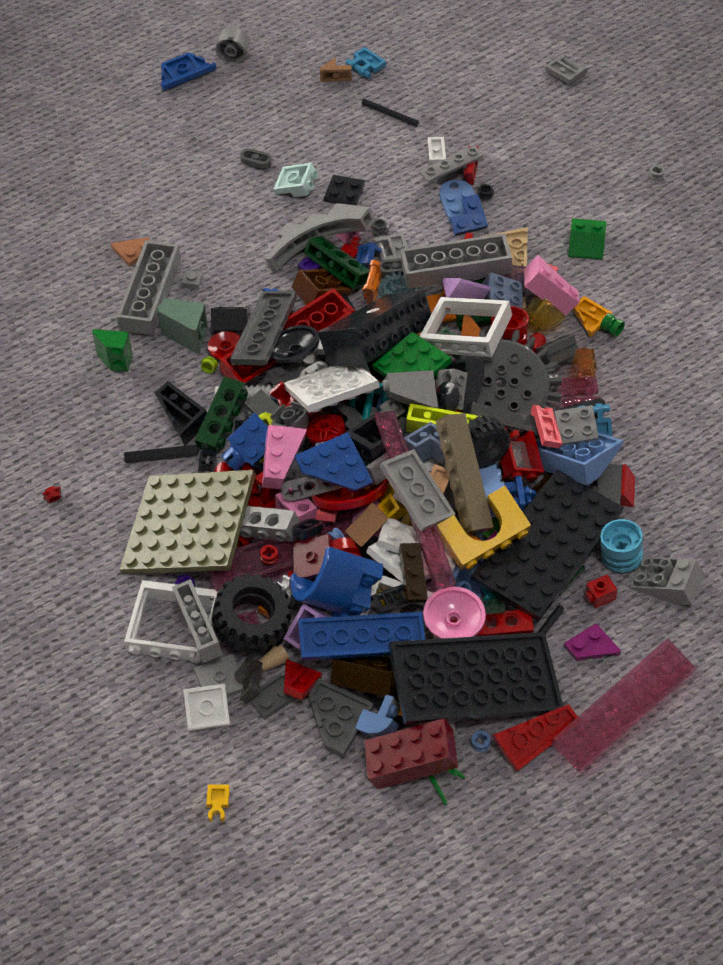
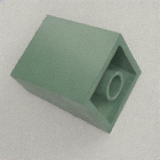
[157,298,208,354]

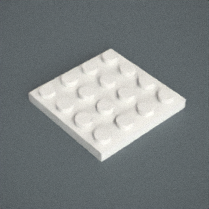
[284,364,379,412]

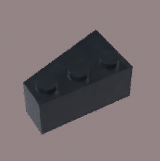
[155,381,207,446]

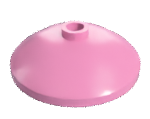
[423,587,485,639]

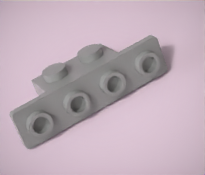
[420,146,483,182]

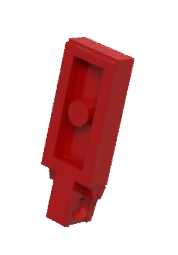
[464,146,479,185]

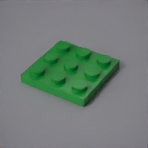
[372,332,452,377]

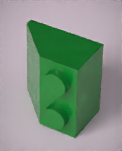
[568,218,606,260]
[92,329,133,372]

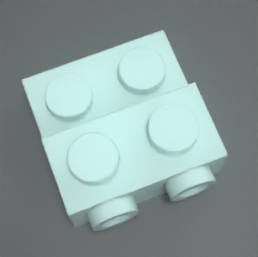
[273,163,318,197]

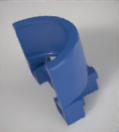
[291,547,383,617]

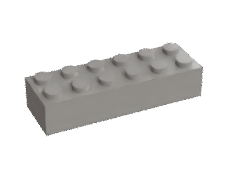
[400,233,512,289]
[117,240,181,336]

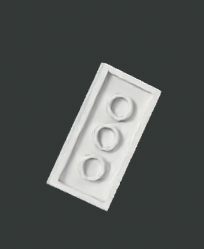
[376,518,456,574]

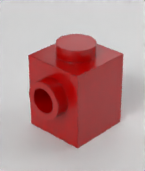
[584,574,618,609]

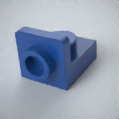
[356,242,382,266]

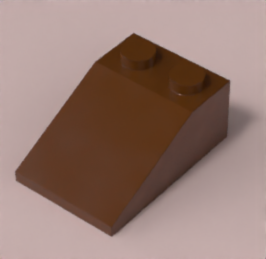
[291,269,358,305]

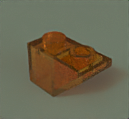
[571,348,597,378]

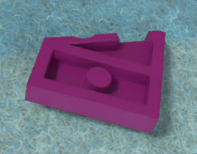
[564,623,621,661]

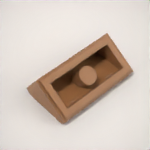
[345,503,388,547]

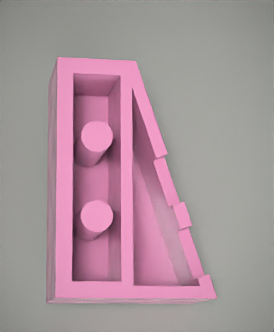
[524,255,580,316]
[262,425,307,489]

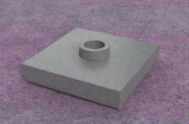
[194,654,247,697]

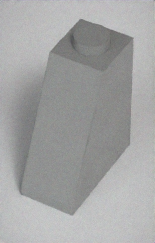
[382,370,438,408]

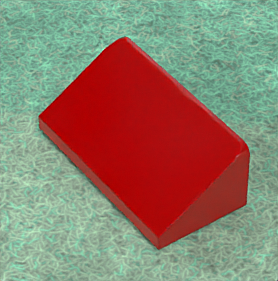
[620,464,635,507]

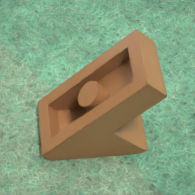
[320,58,352,82]

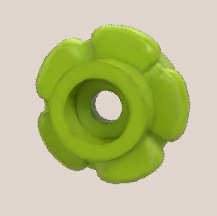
[201,356,218,374]

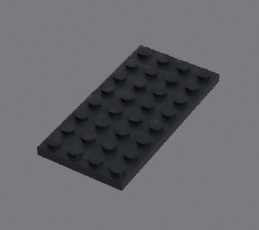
[471,469,624,621]
[388,632,563,724]

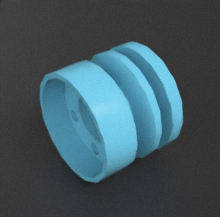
[600,519,643,573]

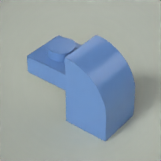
[355,695,400,738]

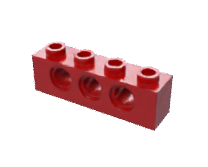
[451,609,534,636]

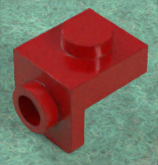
[269,382,298,407]

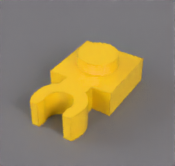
[206,784,230,822]

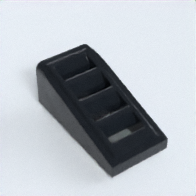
[370,584,411,614]

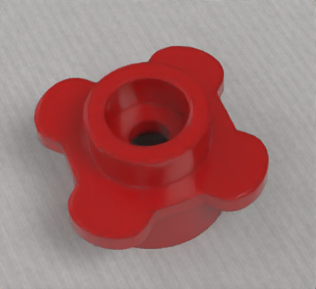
[42,486,62,503]

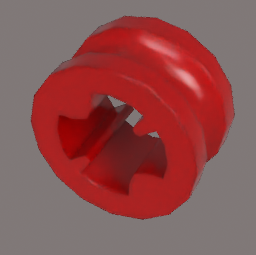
[260,545,278,565]

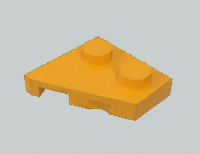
[573,296,613,337]

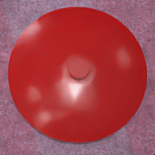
[310,478,388,510]

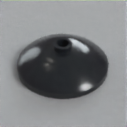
[270,325,320,364]

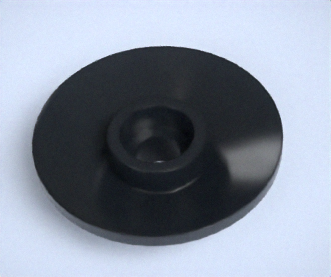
[436,381,460,412]

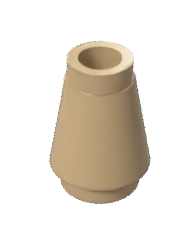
[258,644,289,672]

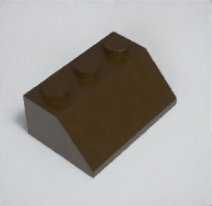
[331,656,397,698]

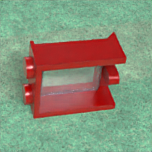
[500,428,544,482]

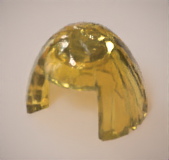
[525,295,566,331]

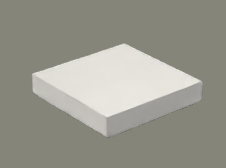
[183,684,230,732]

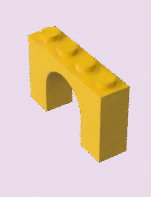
[435,486,531,570]

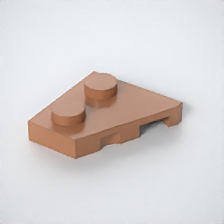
[110,237,151,267]

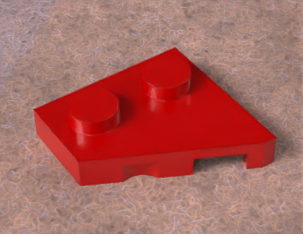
[283,659,322,700]

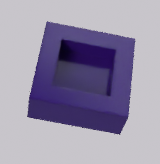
[298,257,322,270]

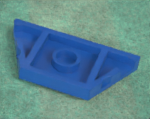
[161,52,217,91]

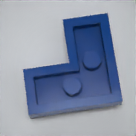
[450,194,488,235]

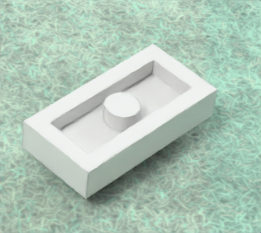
[427,137,446,165]

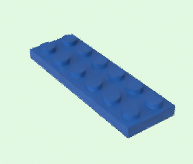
[298,612,425,661]

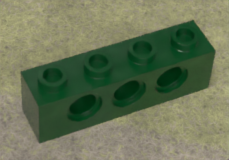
[303,236,370,290]
[195,376,248,454]

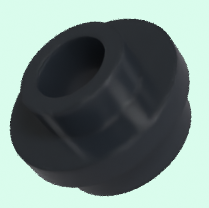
[477,184,494,200]

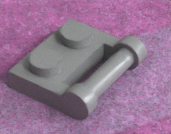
[545,54,588,85]
[373,233,408,261]

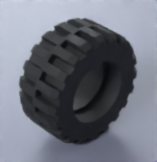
[212,574,292,655]

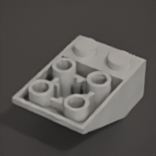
[629,557,704,606]

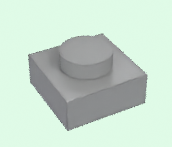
[182,270,203,289]

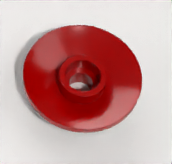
[208,331,240,360]

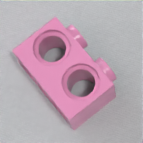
[275,488,318,522]

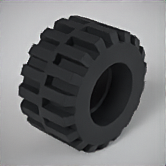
[468,415,511,468]

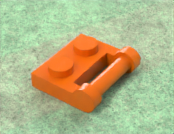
[362,260,382,305]

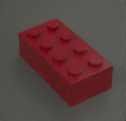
[364,718,458,789]

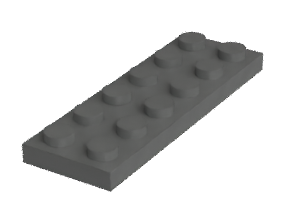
[230,291,297,366]

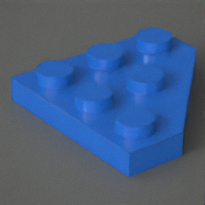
[294,432,373,492]

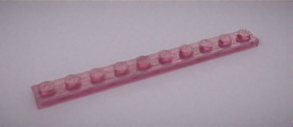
[374,411,456,591]

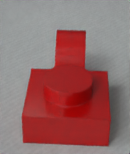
[341,235,362,259]

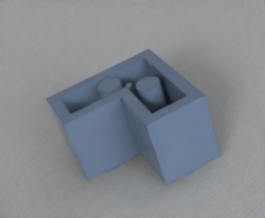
[403,422,446,465]

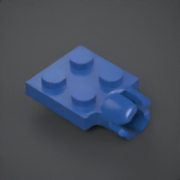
[222,412,268,471]

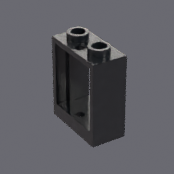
[344,412,405,464]

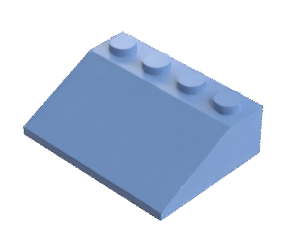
[536,432,623,485]

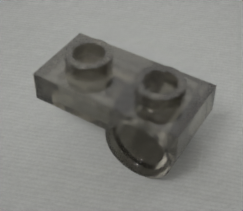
[234,658,263,703]

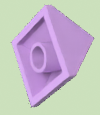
[442,278,491,299]

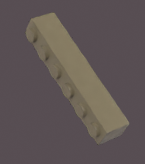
[436,413,494,535]

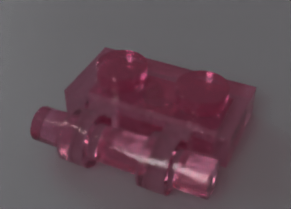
[559,375,600,407]

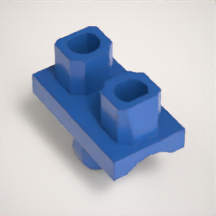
[504,476,537,512]

